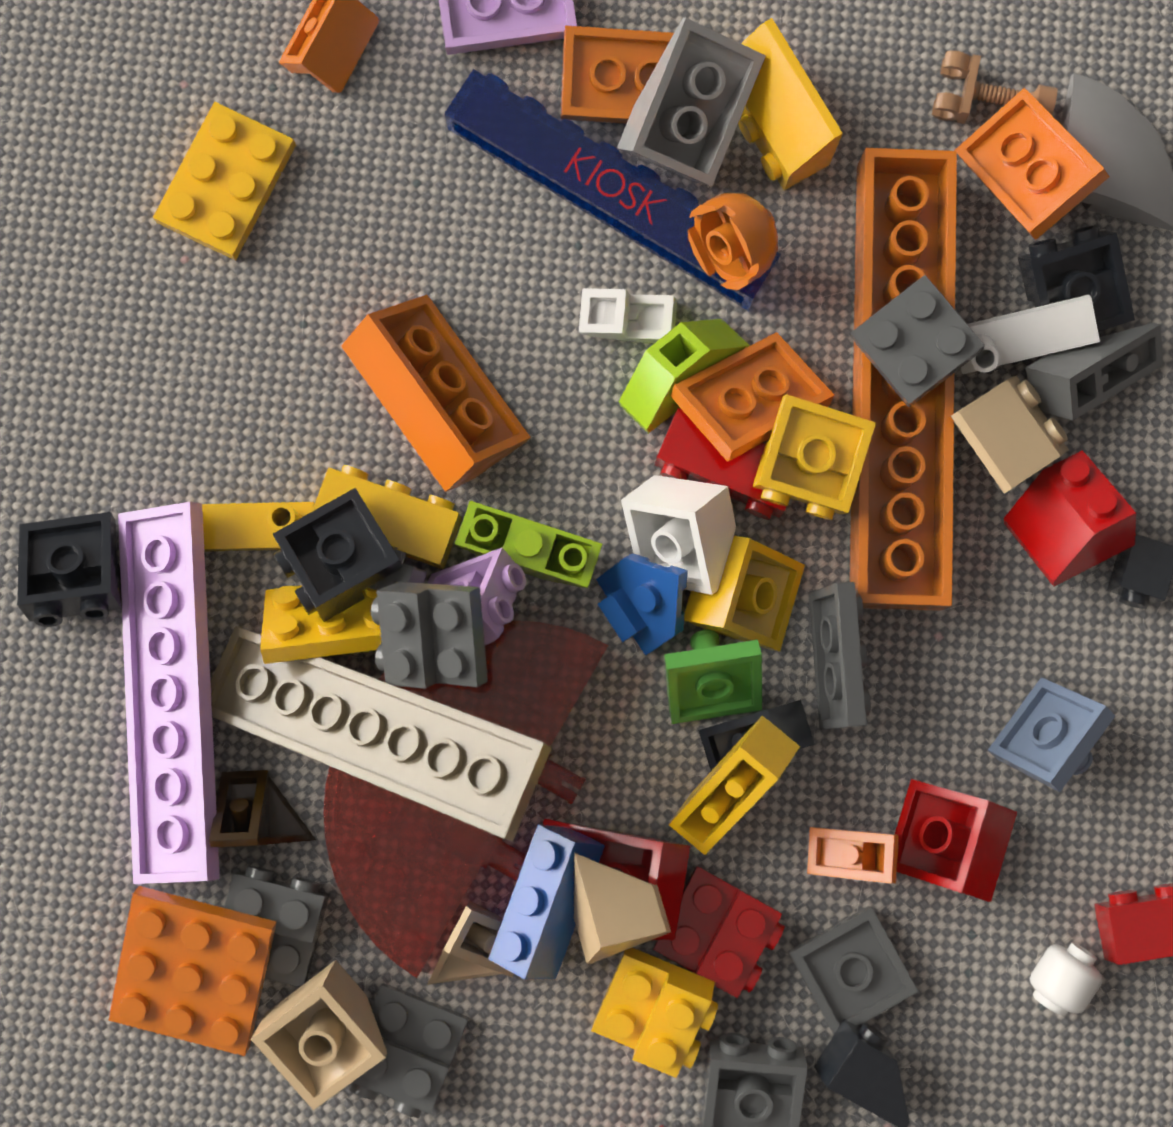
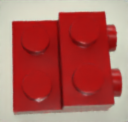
[653,865,785,999]

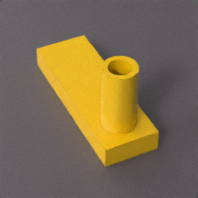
[202,502,315,552]

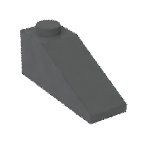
[1026,323,1163,420]

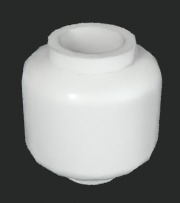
[1030,942,1102,1017]

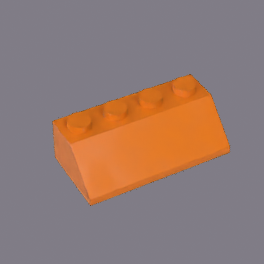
[341,295,531,492]

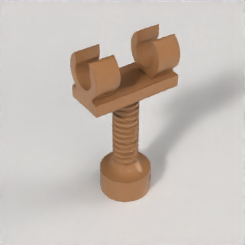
[931,51,1058,124]

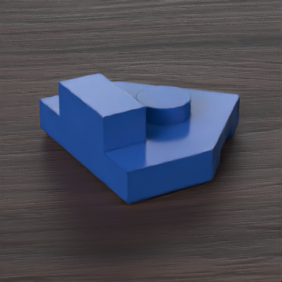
[596,553,688,656]

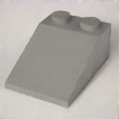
[617,17,766,186]

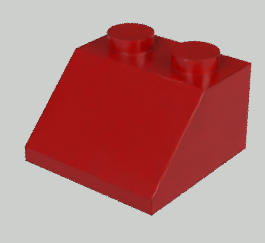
[1003,450,1136,587]
[895,779,1018,903]

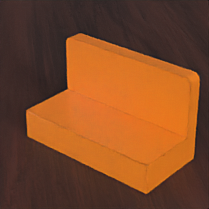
[278,0,379,93]

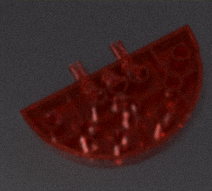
[323,620,609,978]

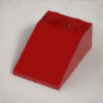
[543,819,691,940]

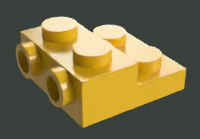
[753,394,876,520]
[591,947,718,1078]

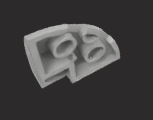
[1060,73,1173,231]

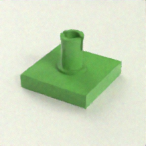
[664,630,762,724]

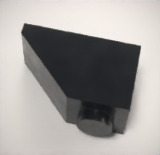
[698,700,815,771]
[814,1019,910,1127]

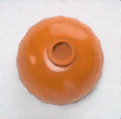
[688,193,778,290]

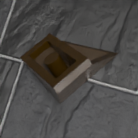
[209,770,316,847]

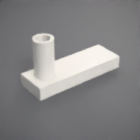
[961,295,1100,374]

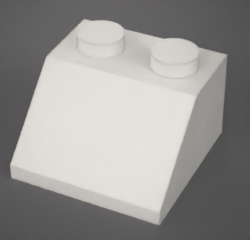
[621,475,736,595]

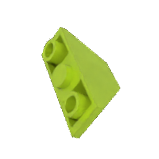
[619,319,750,434]
[455,500,603,589]

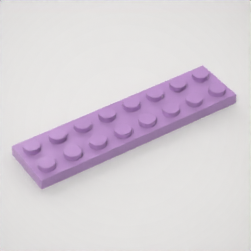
[118,502,220,884]

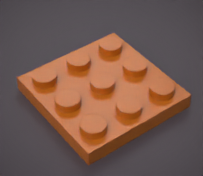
[108,886,277,1056]

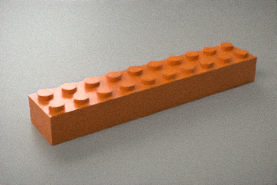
[849,148,957,611]

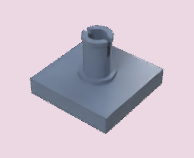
[988,677,1115,792]

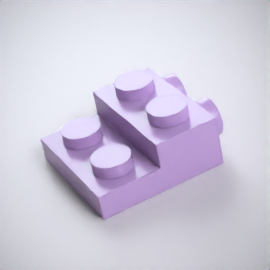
[427,547,526,645]

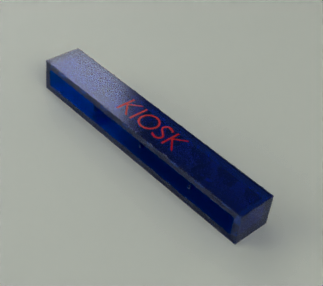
[444,69,781,311]

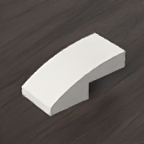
[579,288,677,343]

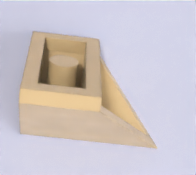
[574,853,671,964]
[427,901,514,985]

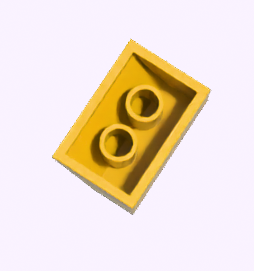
[738,18,843,190]

